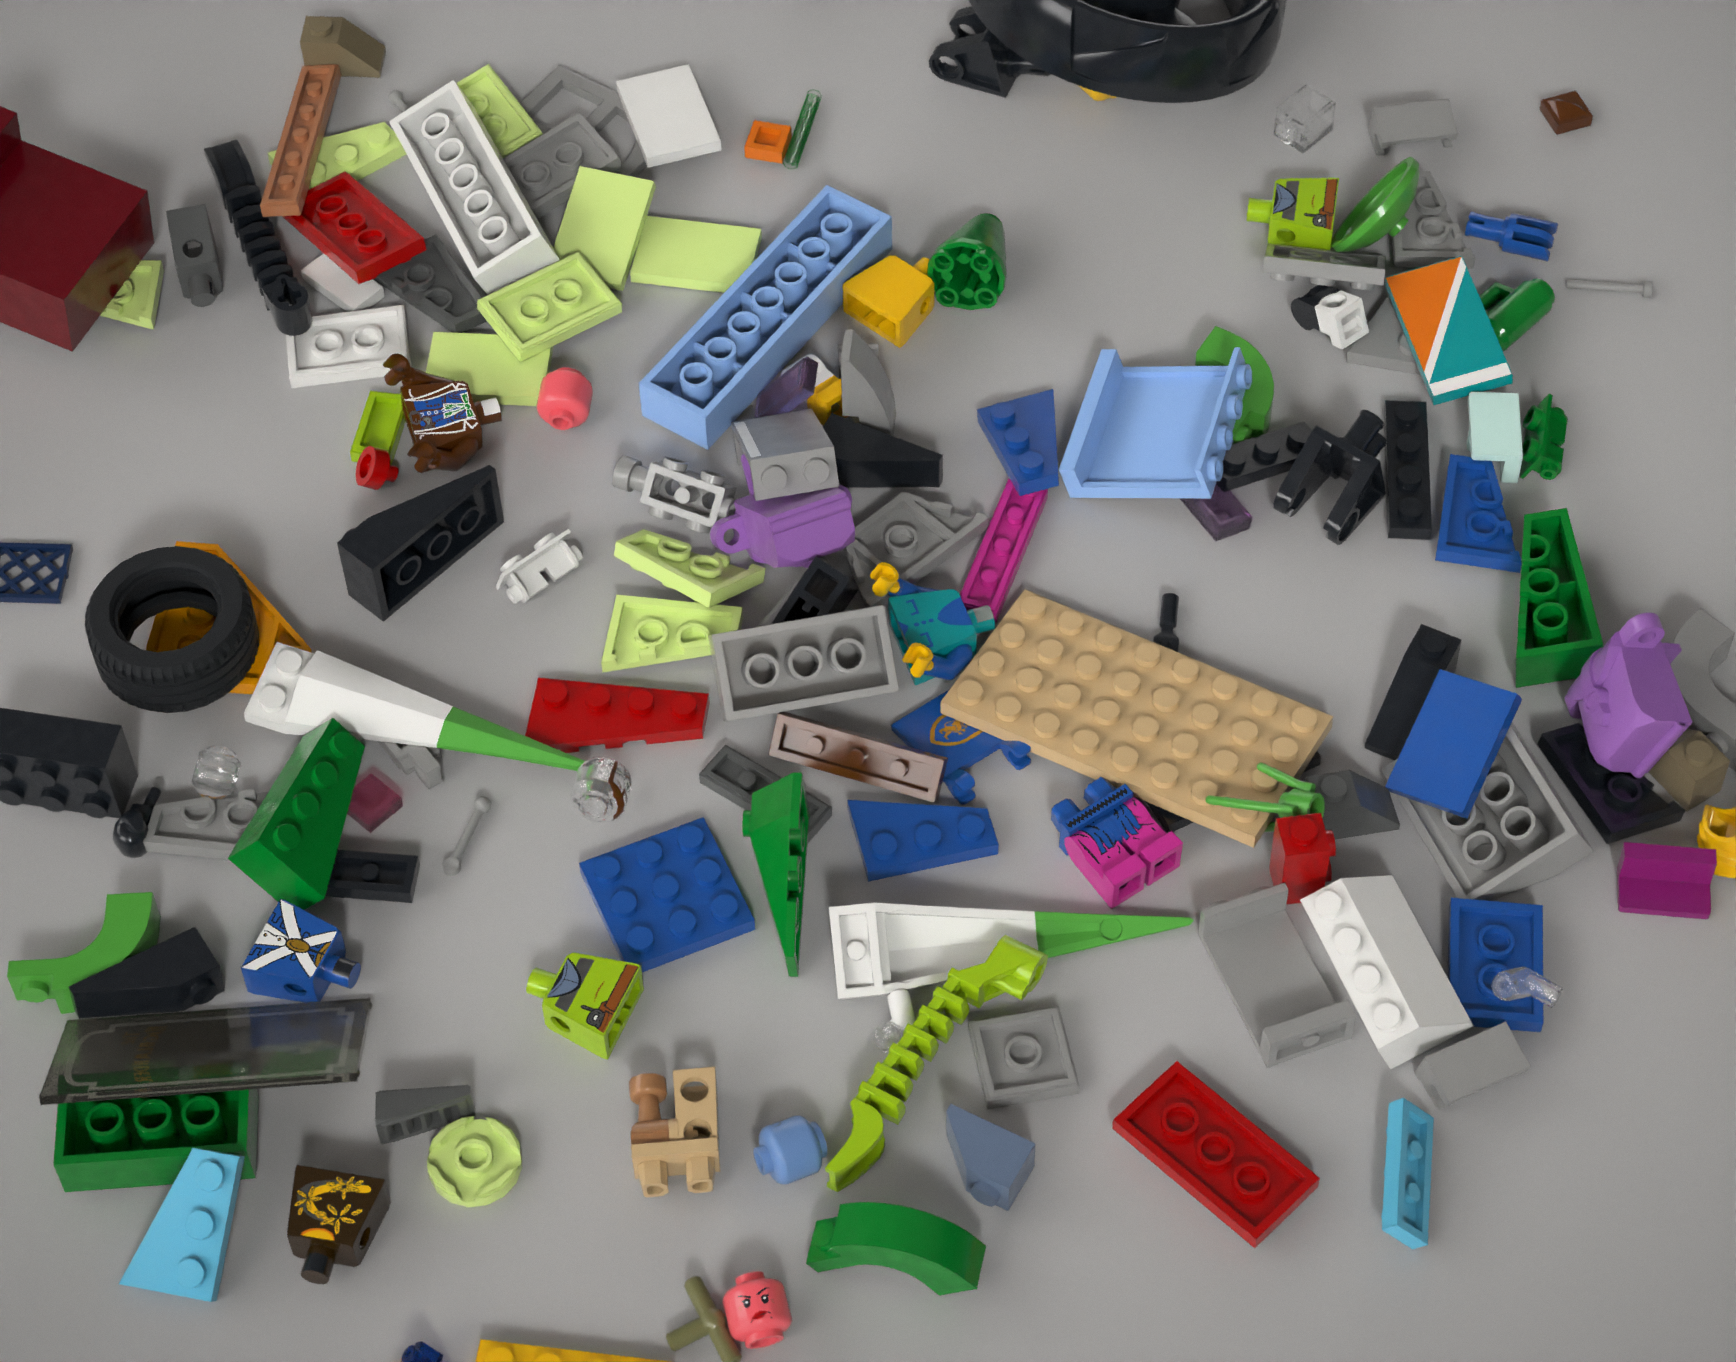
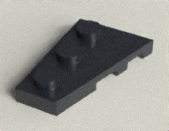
[1537,723,1686,844]

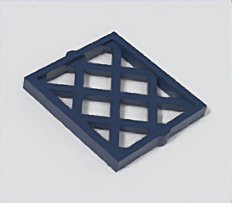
[0,542,73,604]

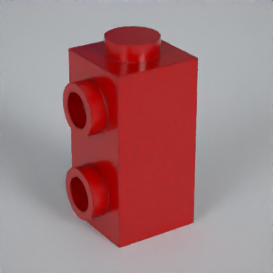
[1269,813,1336,905]

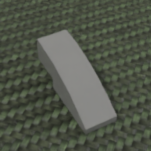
[841,329,896,436]

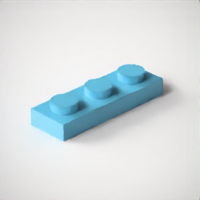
[1381,1098,1434,1250]

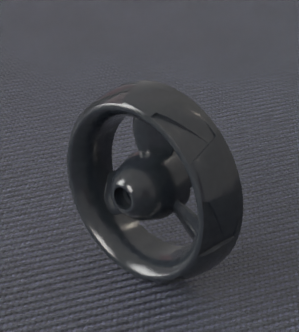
[969,0,1287,103]

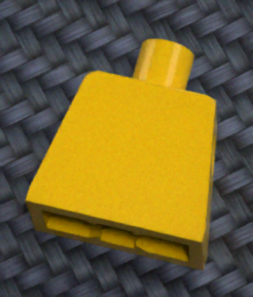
[842,255,935,348]

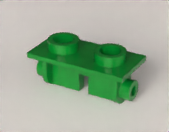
[1520,393,1568,480]

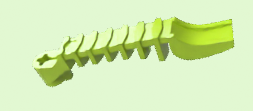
[825,935,1048,1192]

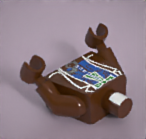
[383,353,502,473]

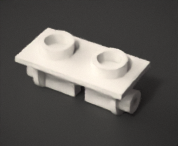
[495,529,583,604]

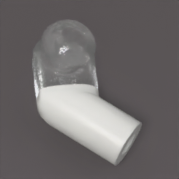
[873,990,916,1053]

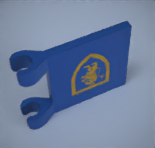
[891,689,1031,805]

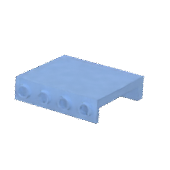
[1059,347,1252,499]

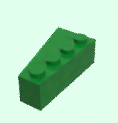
[1516,508,1604,688]
[228,718,365,910]

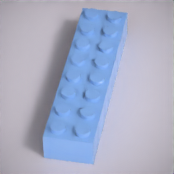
[639,185,892,450]

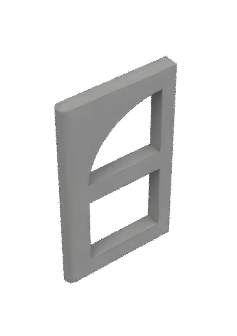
[520,65,647,177]

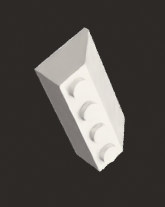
[1300,875,1473,1070]

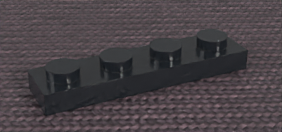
[1384,400,1432,540]

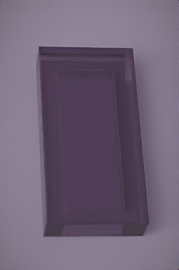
[754,356,818,418]

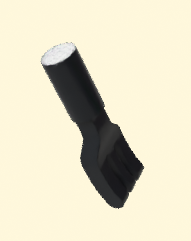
[1153,593,1179,652]

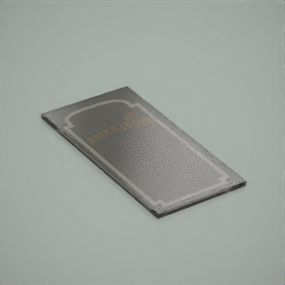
[39,998,372,1105]

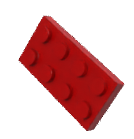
[282,171,427,285]
[1112,1061,1320,1248]

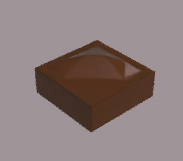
[1540,91,1593,135]

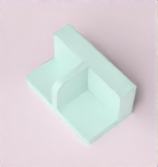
[1466,392,1523,483]

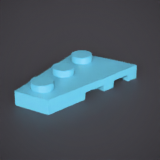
[119,1148,245,1302]

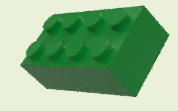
[53,1067,259,1192]

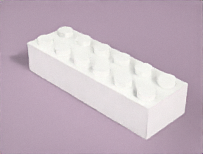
[389,80,560,295]

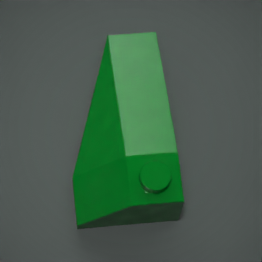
[742,772,810,977]

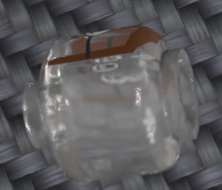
[570,757,632,822]

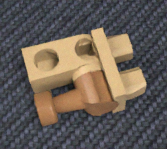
[629,1067,720,1197]

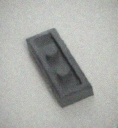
[699,745,832,843]

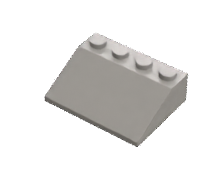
[1381,722,1594,901]

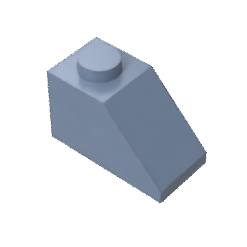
[946,1104,1036,1211]

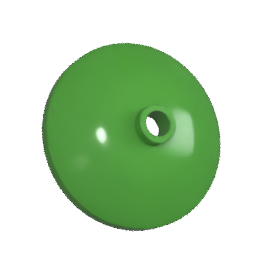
[1331,157,1420,252]

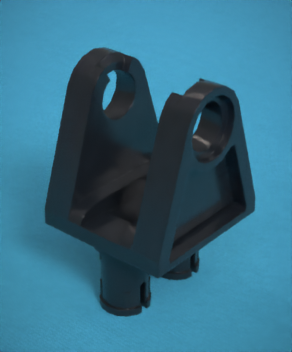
[929,6,1050,98]
[1273,410,1387,545]

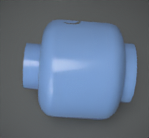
[753,1116,828,1185]

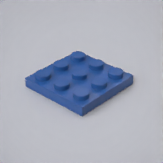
[579,817,755,973]

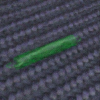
[783,89,822,169]

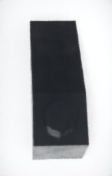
[823,413,943,488]
[771,557,859,624]
[1364,624,1462,761]
[69,927,225,1019]

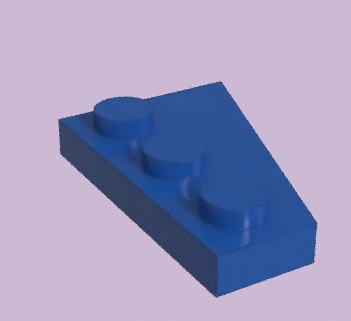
[977,389,1059,496]
[1435,454,1522,573]
[847,800,999,882]

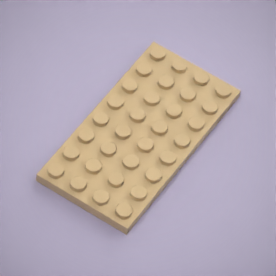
[940,589,1333,848]

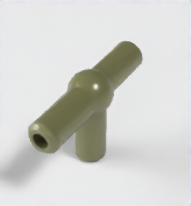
[666,1276,742,1362]

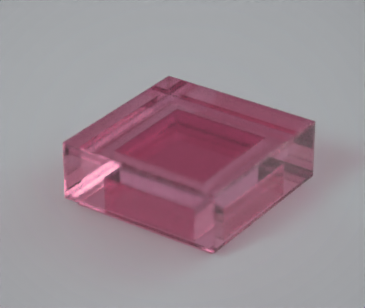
[347,773,403,833]

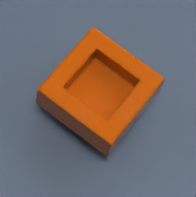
[744,120,792,164]

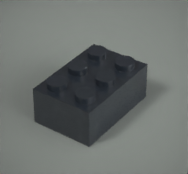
[0,708,138,818]

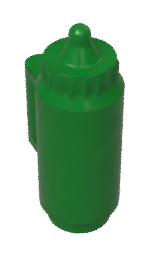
[1479,278,1555,351]

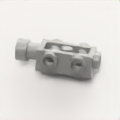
[612,455,737,533]

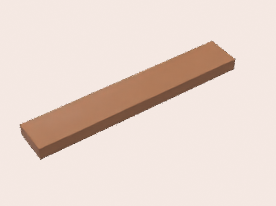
[260,64,341,217]

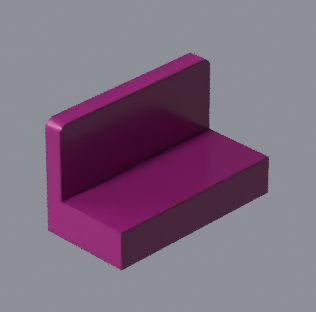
[1617,842,1717,919]

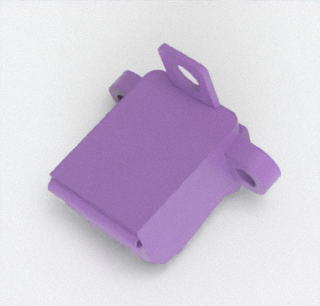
[710,454,855,568]
[1565,613,1693,778]

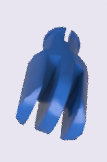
[1465,211,1558,261]

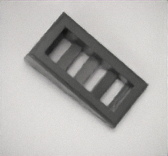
[375,1085,476,1144]

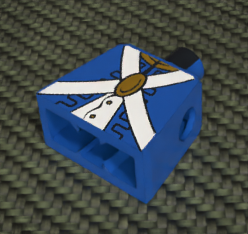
[241,899,361,1004]

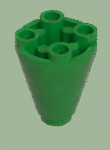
[927,213,1007,310]

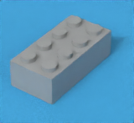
[708,605,899,722]

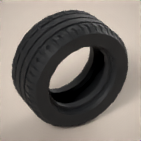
[85,546,259,713]

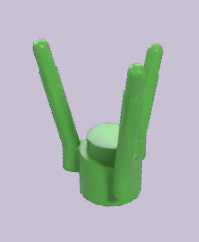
[1205,762,1325,832]

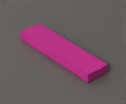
[960,479,1048,623]

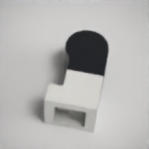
[1291,285,1369,350]

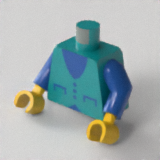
[870,562,995,685]

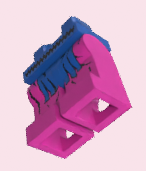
[1051,777,1183,909]

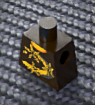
[287,1165,391,1284]

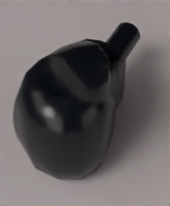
[113,787,161,858]

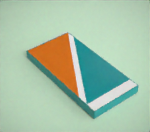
[1384,256,1513,406]

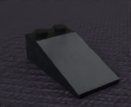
[337,465,504,622]

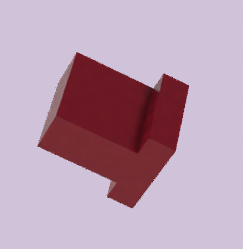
[0,106,154,352]

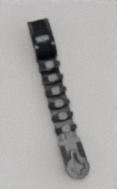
[204,139,312,336]

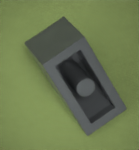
[1305,770,1400,840]

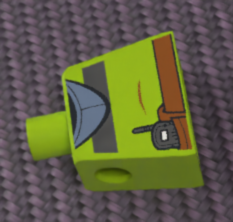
[1246,178,1339,250]
[526,952,644,1060]

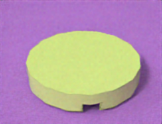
[427,1116,522,1207]

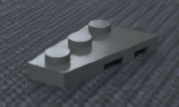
[373,235,487,333]

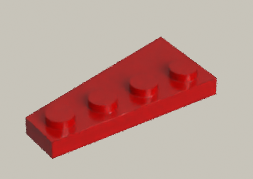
[525,678,710,753]

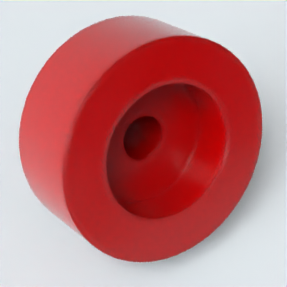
[355,446,399,490]

